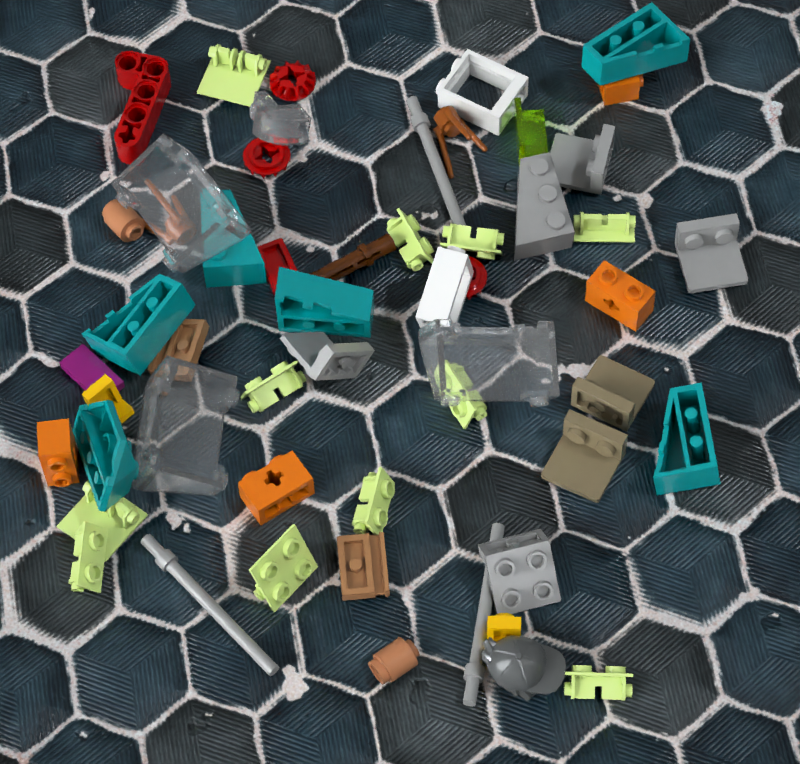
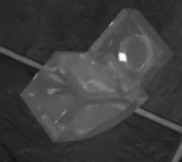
[250,91,312,146]

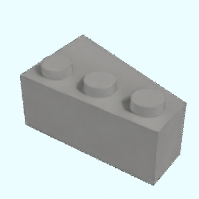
[514,152,575,261]

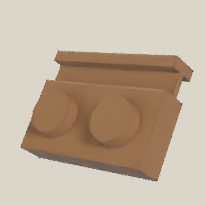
[147,319,210,378]
[337,532,390,601]

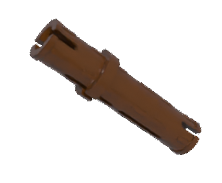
[308,233,397,281]

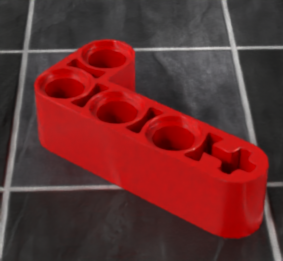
[114,51,171,164]

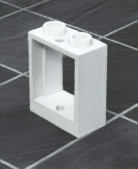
[436,49,529,136]
[415,245,474,340]

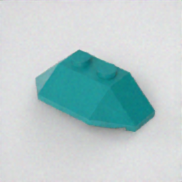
[72,400,139,511]

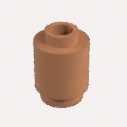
[102,199,145,242]
[368,637,420,685]

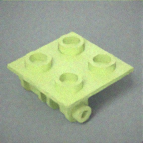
[197,44,271,107]
[57,480,148,562]
[249,524,318,612]

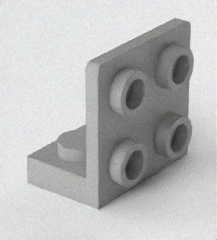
[550,124,615,195]
[674,213,748,293]
[280,332,375,381]
[478,529,561,614]

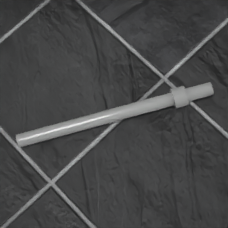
[406,96,471,238]
[463,523,505,707]
[141,534,279,676]

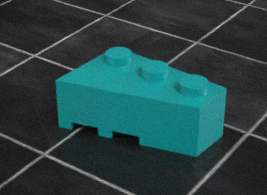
[581,2,690,86]
[200,189,267,288]
[275,267,375,338]
[82,273,196,376]
[653,382,721,496]

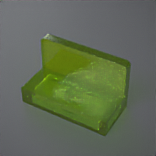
[514,97,548,165]

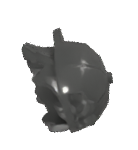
[482,635,566,701]

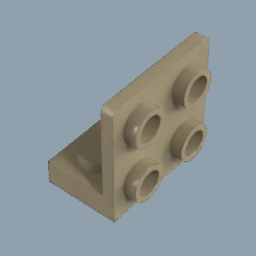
[571,355,655,432]
[541,409,628,503]

